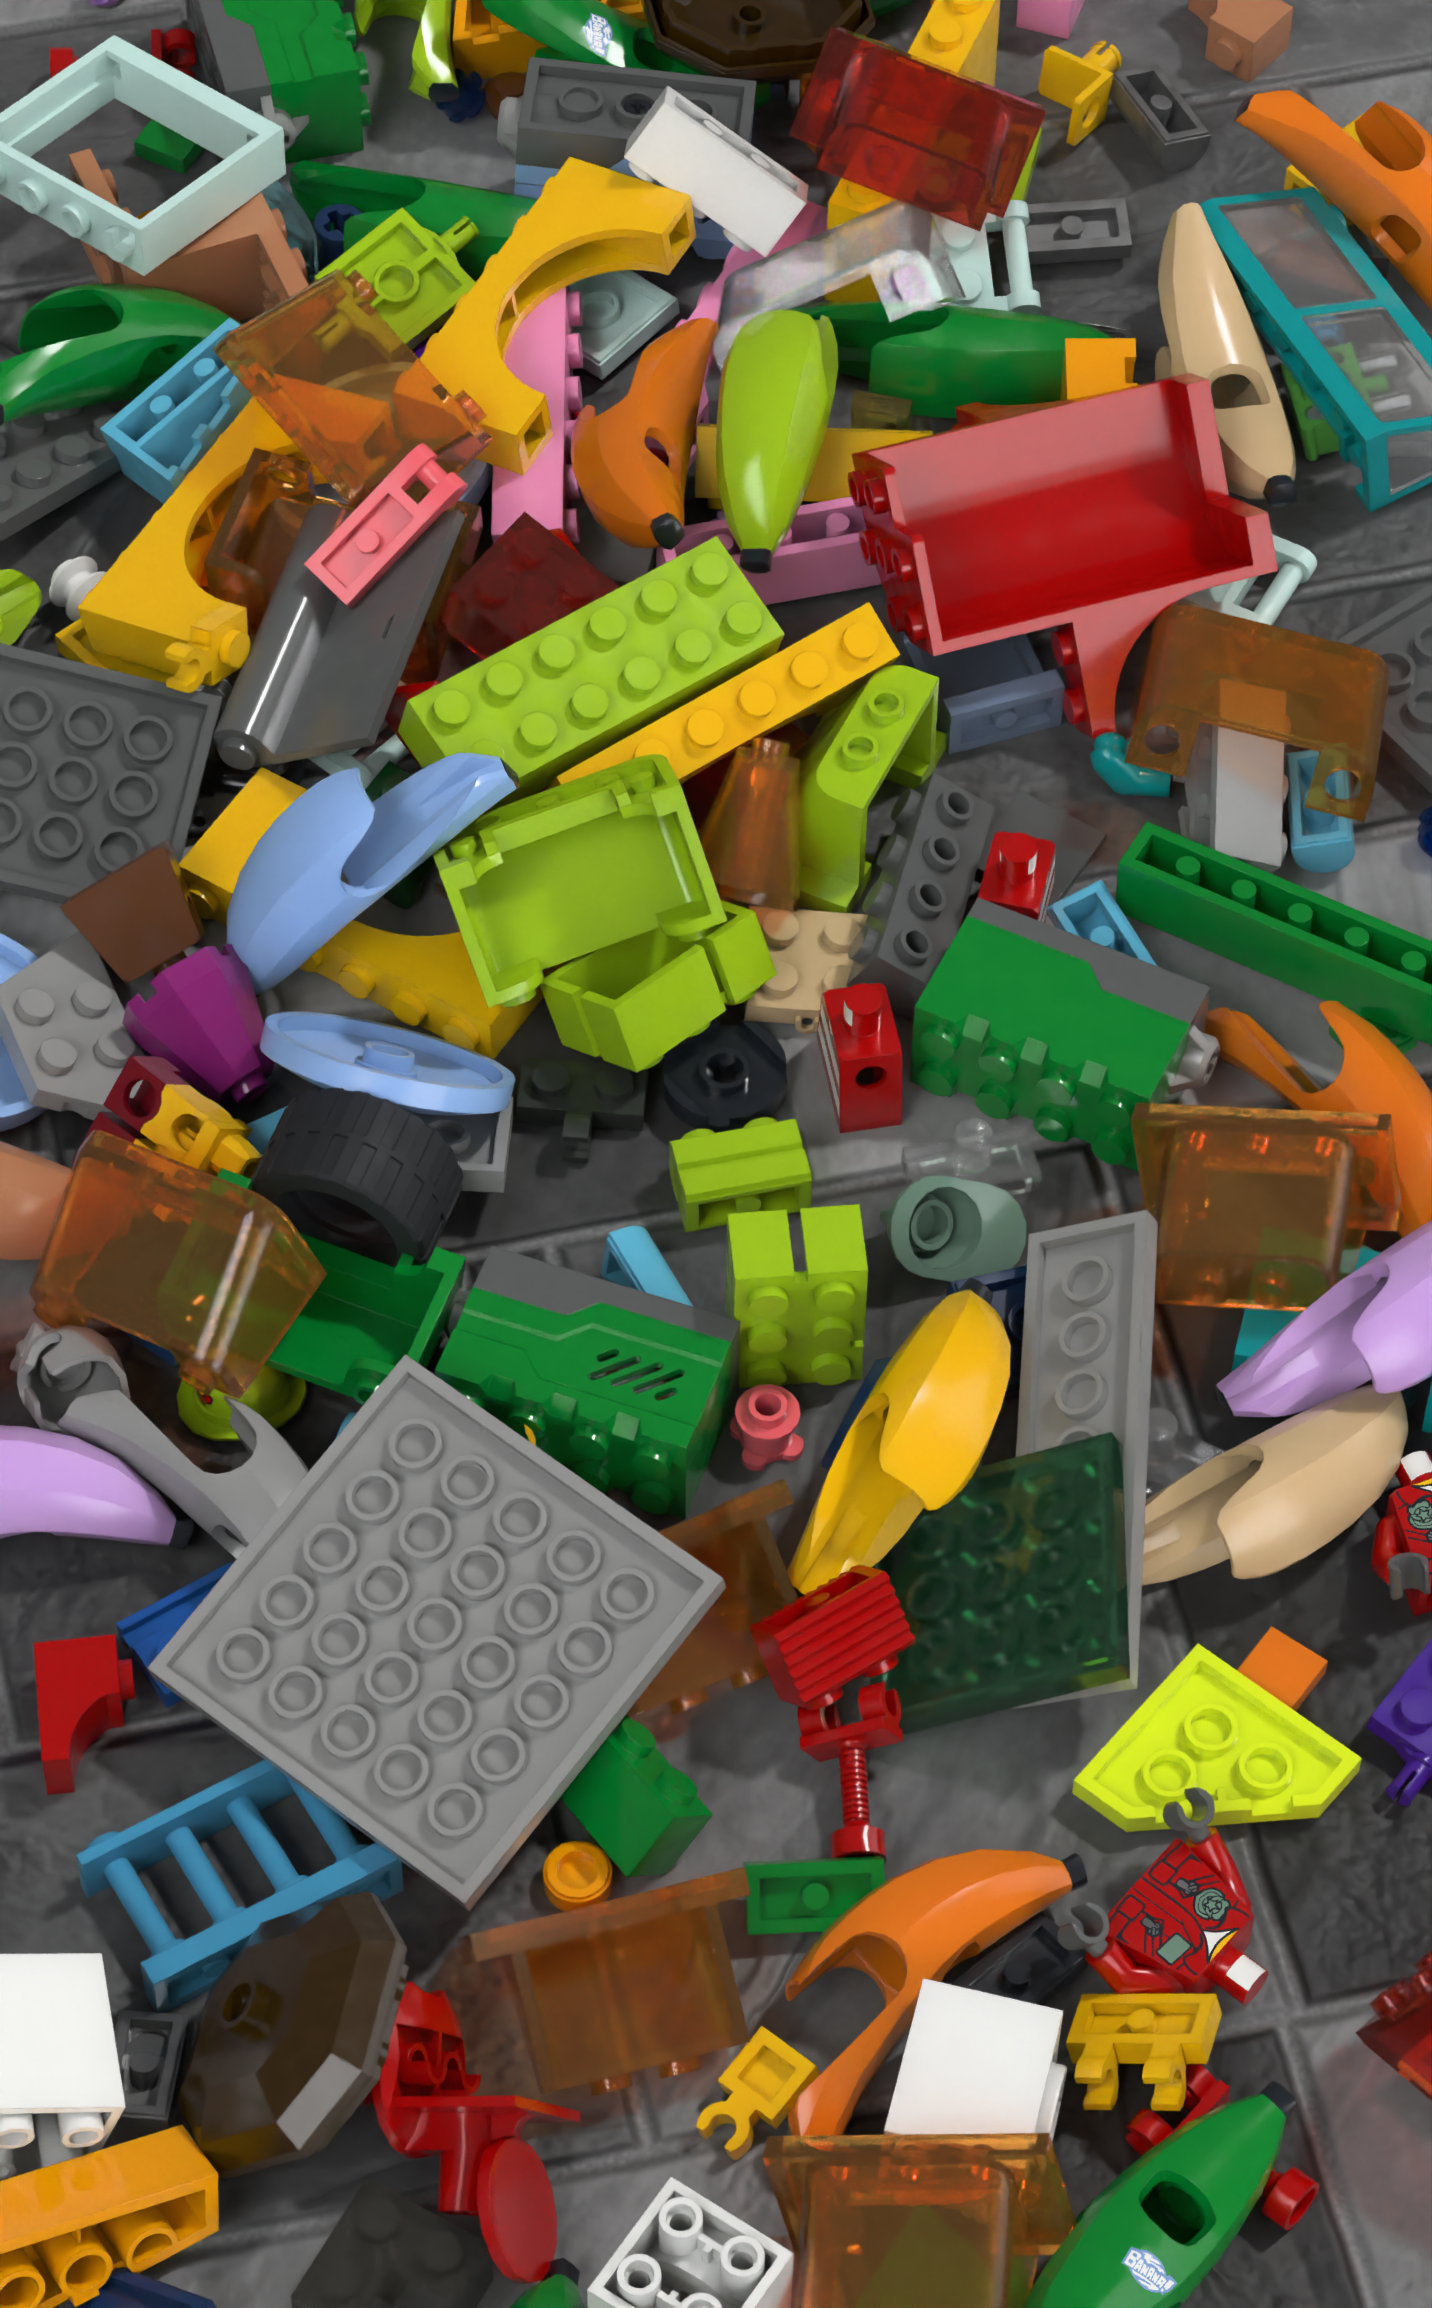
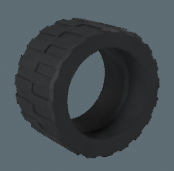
[248,1088,463,1268]

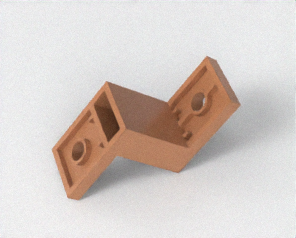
[69,149,330,385]

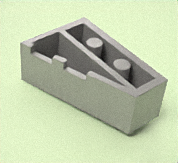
[1165,681,1290,873]

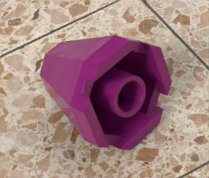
[122,944,275,1106]

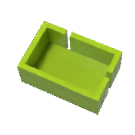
[540,900,777,1073]
[725,1204,868,1388]

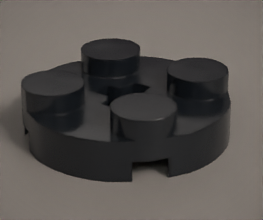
[662,1018,787,1133]

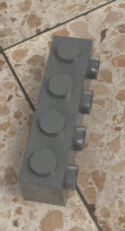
[846,772,995,1021]

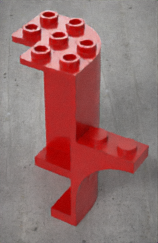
[848,373,1278,739]

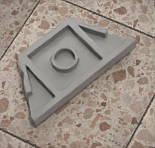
[0,931,145,1120]

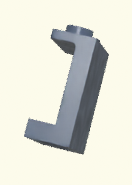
[898,632,1065,755]

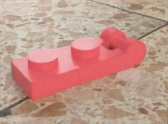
[304,443,468,609]

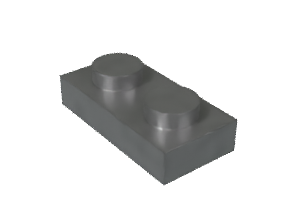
[1025,198,1132,265]

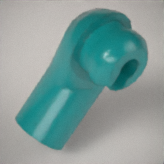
[1090,732,1171,798]

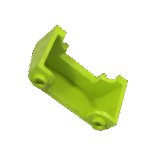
[432,754,727,1008]

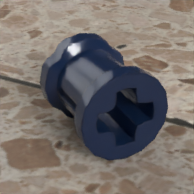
[314,204,362,271]

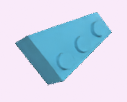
[100,318,280,504]

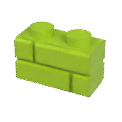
[669,1117,812,1232]

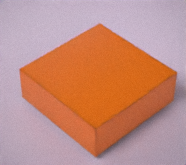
[1237,1626,1328,1711]

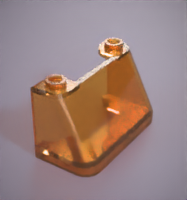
[213,268,494,509]
[29,1130,327,1399]

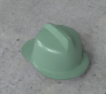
[879,1175,1026,1282]

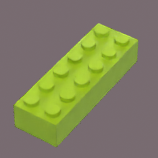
[398,536,785,813]

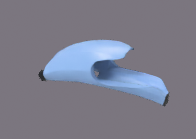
[227,753,520,999]

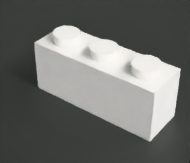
[624,85,809,257]

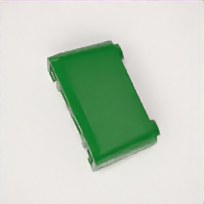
[160,1168,466,1406]

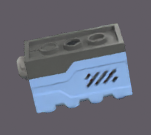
[497,57,757,259]

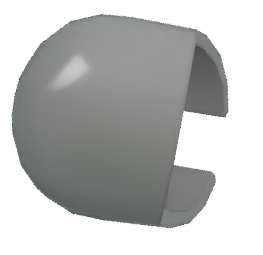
[10,1322,130,1441]

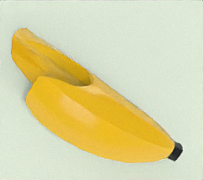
[782,1278,1011,1599]

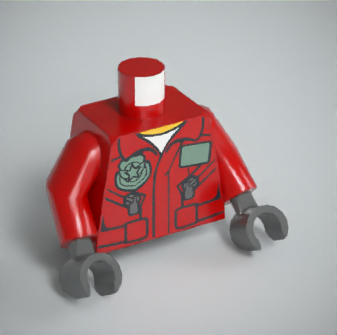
[1371,1451,1432,1617]
[1057,1787,1269,2005]

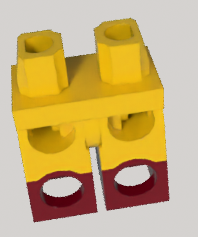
[72,1056,262,1229]

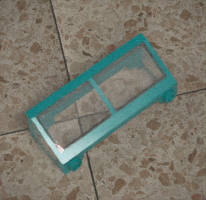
[1199,187,1432,513]

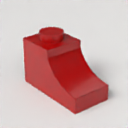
[33,1634,136,1795]

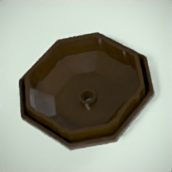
[641,0,875,83]
[178,1891,409,2180]

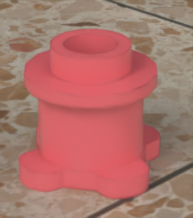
[730,1384,804,1471]

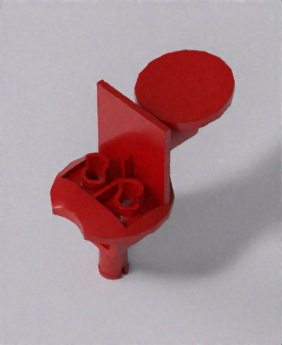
[360,1981,580,2284]

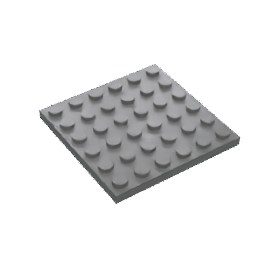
[147,1354,726,1911]

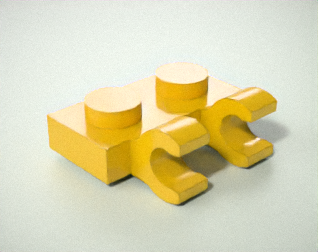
[1066,1994,1222,2111]

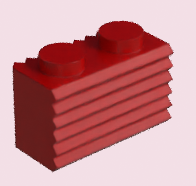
[749,1565,916,1710]

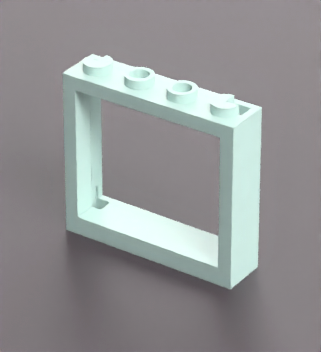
[0,35,286,276]

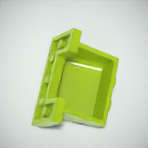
[734,665,947,913]

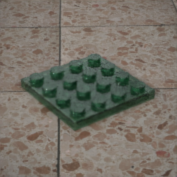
[870,1432,1130,1735]

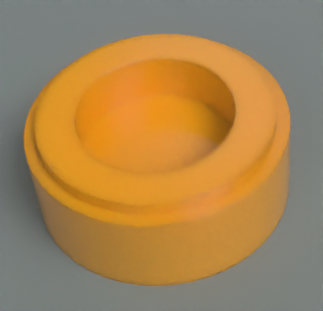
[543,1841,612,1914]

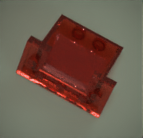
[789,23,1047,231]

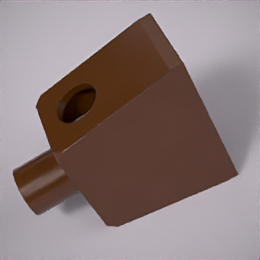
[60,839,205,984]

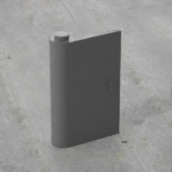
[212,504,465,770]

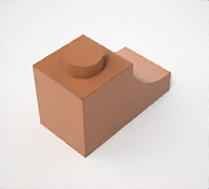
[1188,0,1294,83]

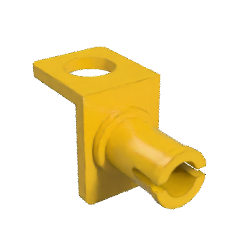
[1038,41,1122,146]

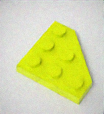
[1072,1644,1362,1832]

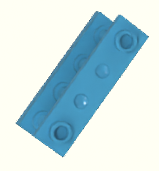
[76,1760,404,2013]

